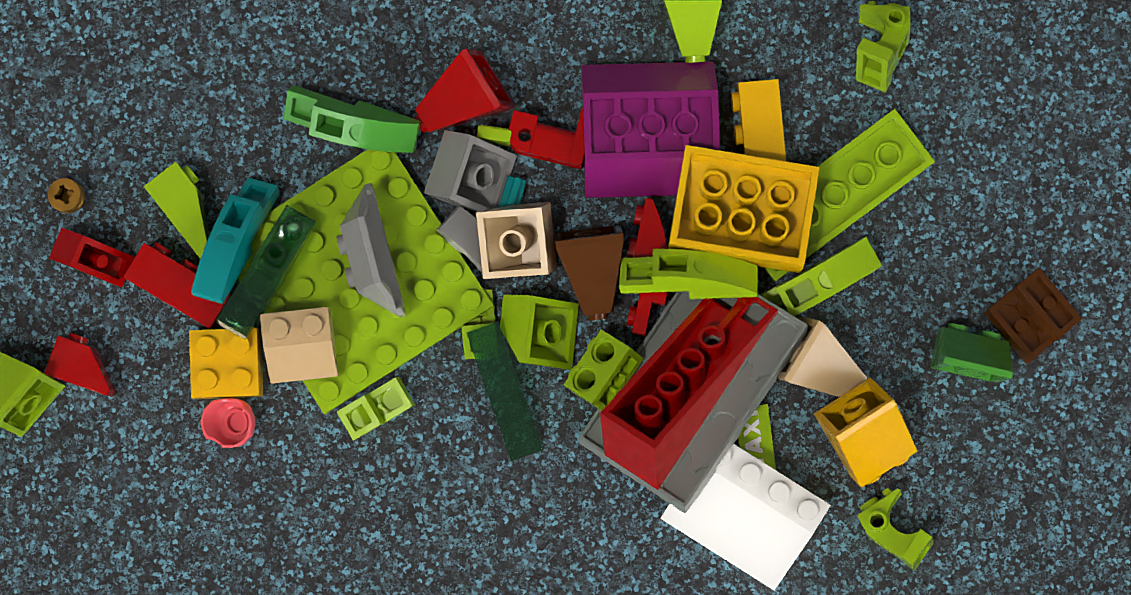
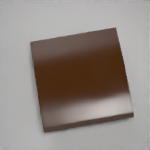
[984,267,1082,364]

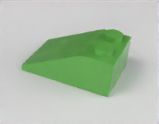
[930,323,1013,383]

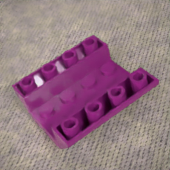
[581,62,720,198]

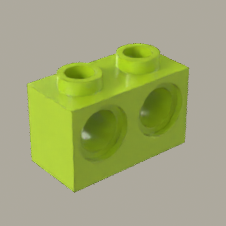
[564,329,644,411]

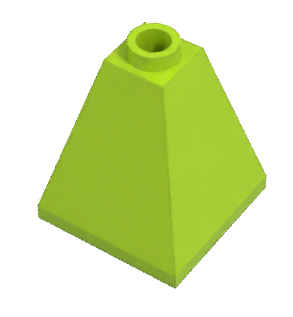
[662,0,722,63]
[0,352,66,437]

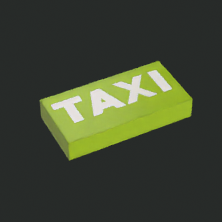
[738,404,776,470]

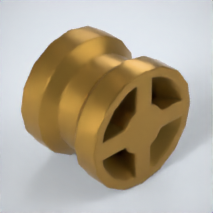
[47,178,86,214]

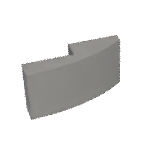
[436,206,482,272]

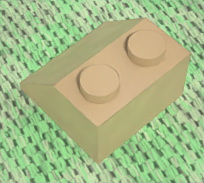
[476,202,557,279]
[260,307,338,384]

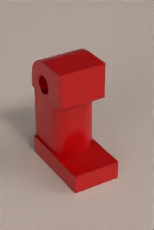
[509,108,585,170]

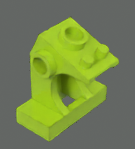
[856,1,910,93]
[857,487,934,571]

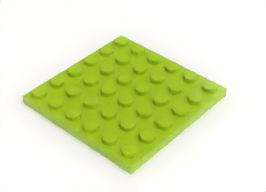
[238,149,494,415]

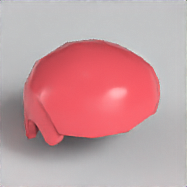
[200,397,256,448]

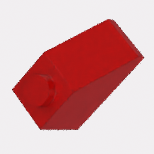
[49,227,134,287]
[44,332,115,397]

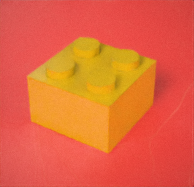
[189,328,263,399]

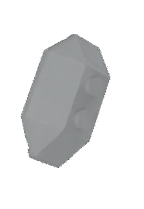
[336,183,407,318]

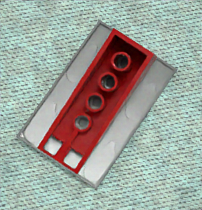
[579,291,808,514]

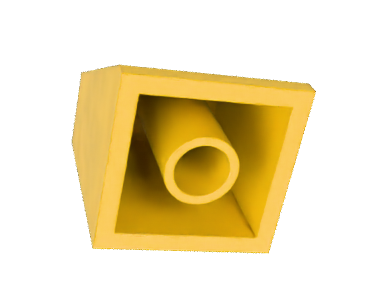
[814,377,918,488]

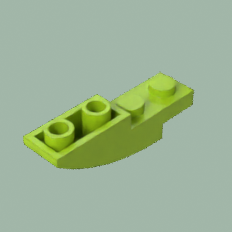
[759,236,882,317]
[619,249,758,299]

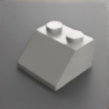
[424,130,517,212]

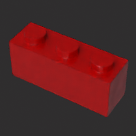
[123,242,234,330]

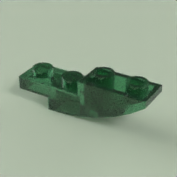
[216,205,316,340]

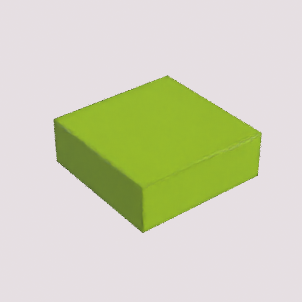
[477,125,511,147]

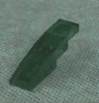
[466,322,543,461]

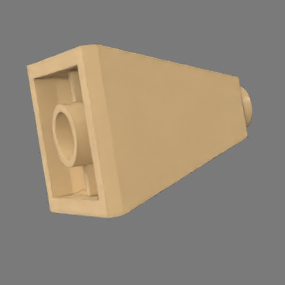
[777,316,867,397]

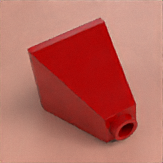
[414,48,515,133]

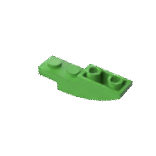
[283,85,421,153]

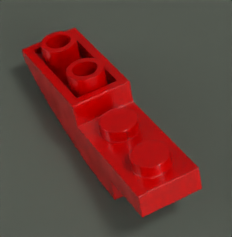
[626,198,667,337]

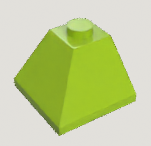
[500,295,579,370]

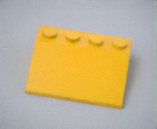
[668,145,820,273]

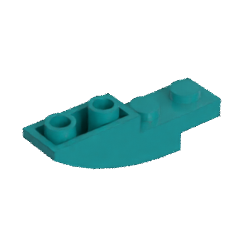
[191,177,280,304]

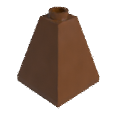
[554,224,624,321]

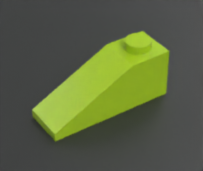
[144,162,209,259]

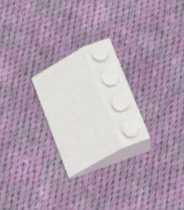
[660,444,831,590]

